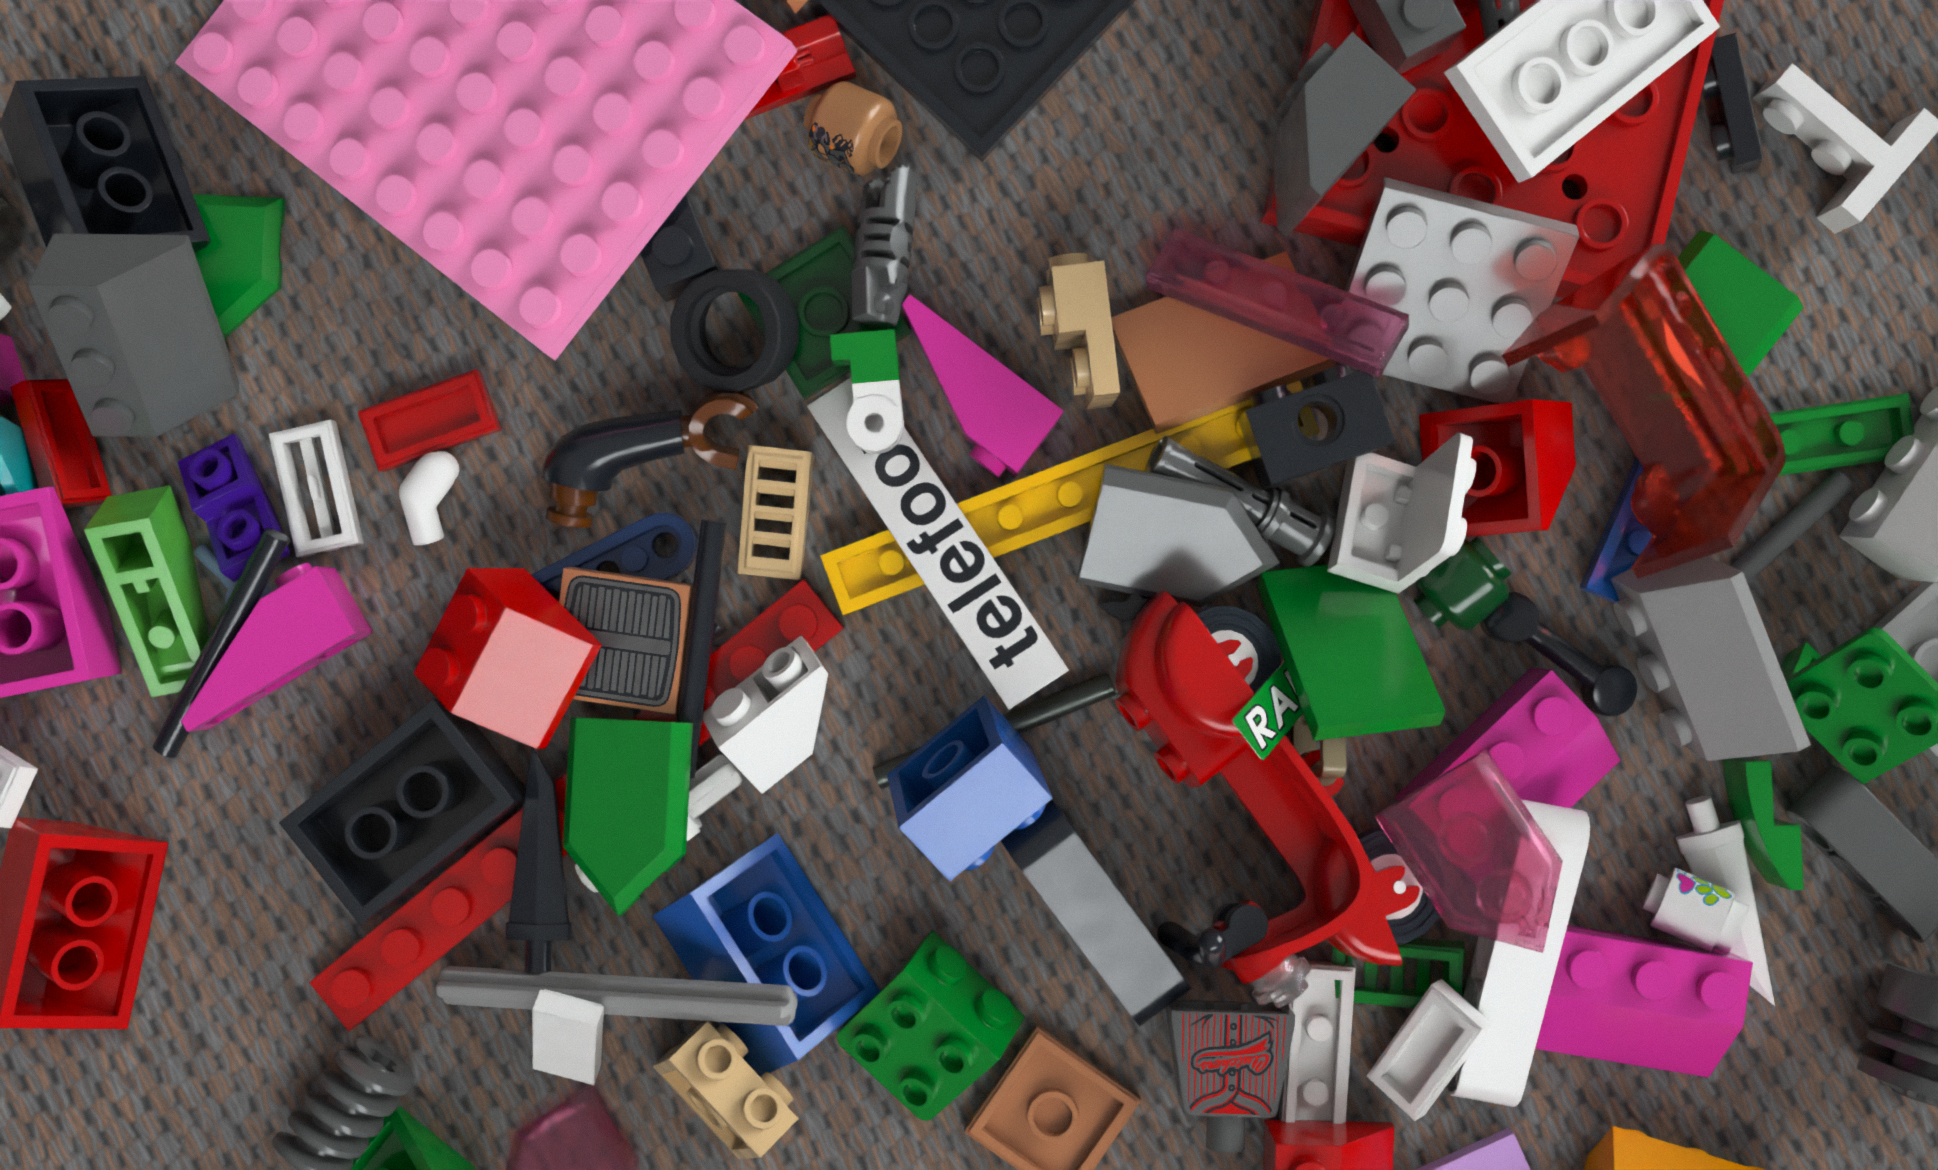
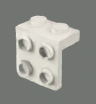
[1327,433,1476,594]

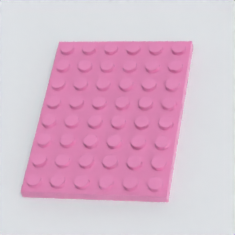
[175,0,797,361]

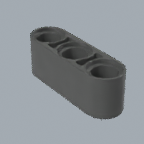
[1786,766,1938,943]

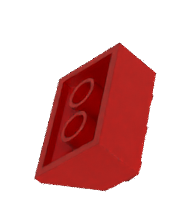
[0,817,169,1029]

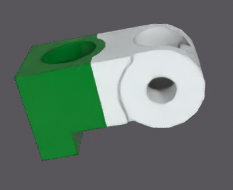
[830,329,904,454]

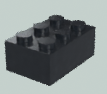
[279,699,526,926]

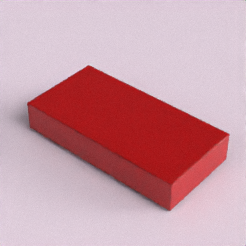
[357,369,502,472]
[10,379,112,508]

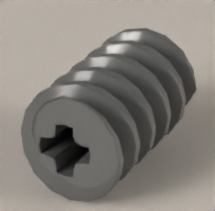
[272,1035,415,1170]

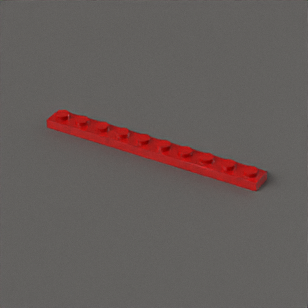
[309,579,845,1032]

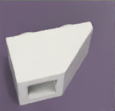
[702,635,828,794]

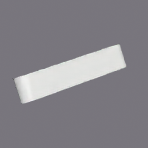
[1446,799,1590,1107]

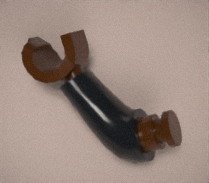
[541,391,759,528]

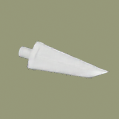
[1675,796,1775,1006]

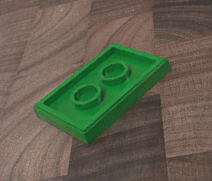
[1257,565,1446,741]

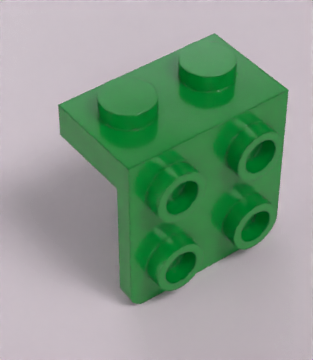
[1781,627,1938,785]
[837,930,1026,1121]

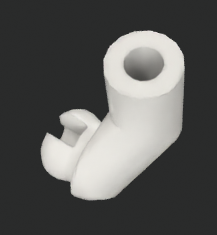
[399,451,459,545]

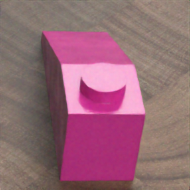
[902,294,1064,478]
[181,563,373,732]

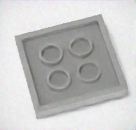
[1328,177,1579,404]

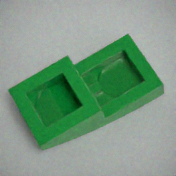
[1723,757,1804,890]

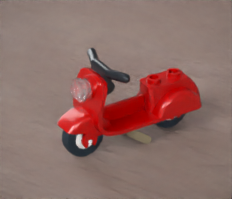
[1115,591,1446,1008]

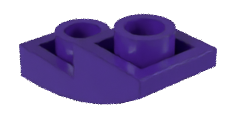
[177,434,290,582]

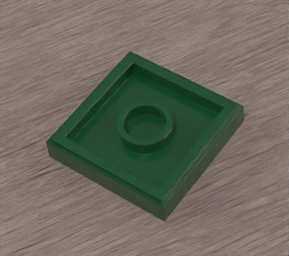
[737,225,911,400]

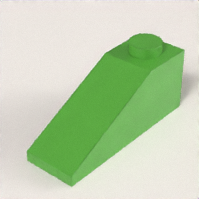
[84,485,209,697]

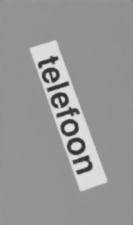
[807,378,1069,710]

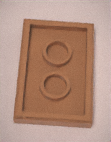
[1111,251,1337,434]

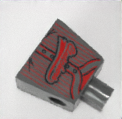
[1165,1000,1295,1153]

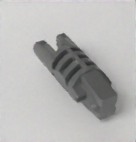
[851,165,918,330]

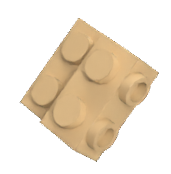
[1036,253,1120,410]
[652,1021,799,1159]

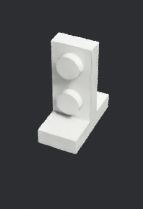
[1752,63,1938,234]

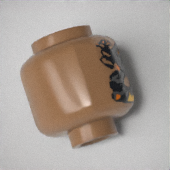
[804,81,902,176]

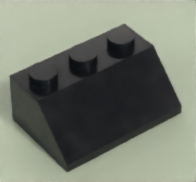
[0,76,211,253]

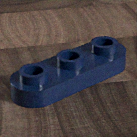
[531,513,698,593]

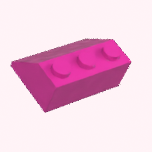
[1394,668,1621,891]
[1535,924,1753,1077]

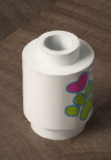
[1642,867,1749,953]

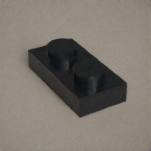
[1702,32,1764,174]

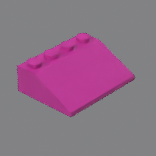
[0,487,122,698]

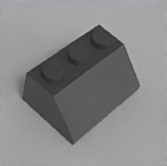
[1272,32,1416,237]
[28,233,239,437]

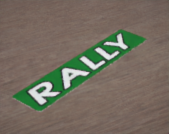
[1232,662,1303,760]

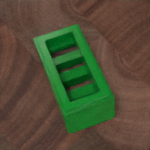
[1332,939,1465,1009]

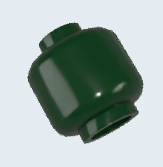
[1413,536,1512,630]

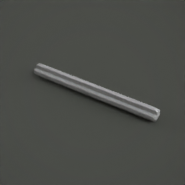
[436,966,798,1026]

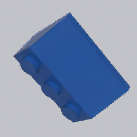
[652,833,880,1077]

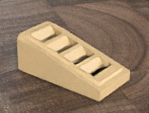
[738,445,815,580]

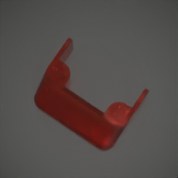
[1502,244,1785,579]

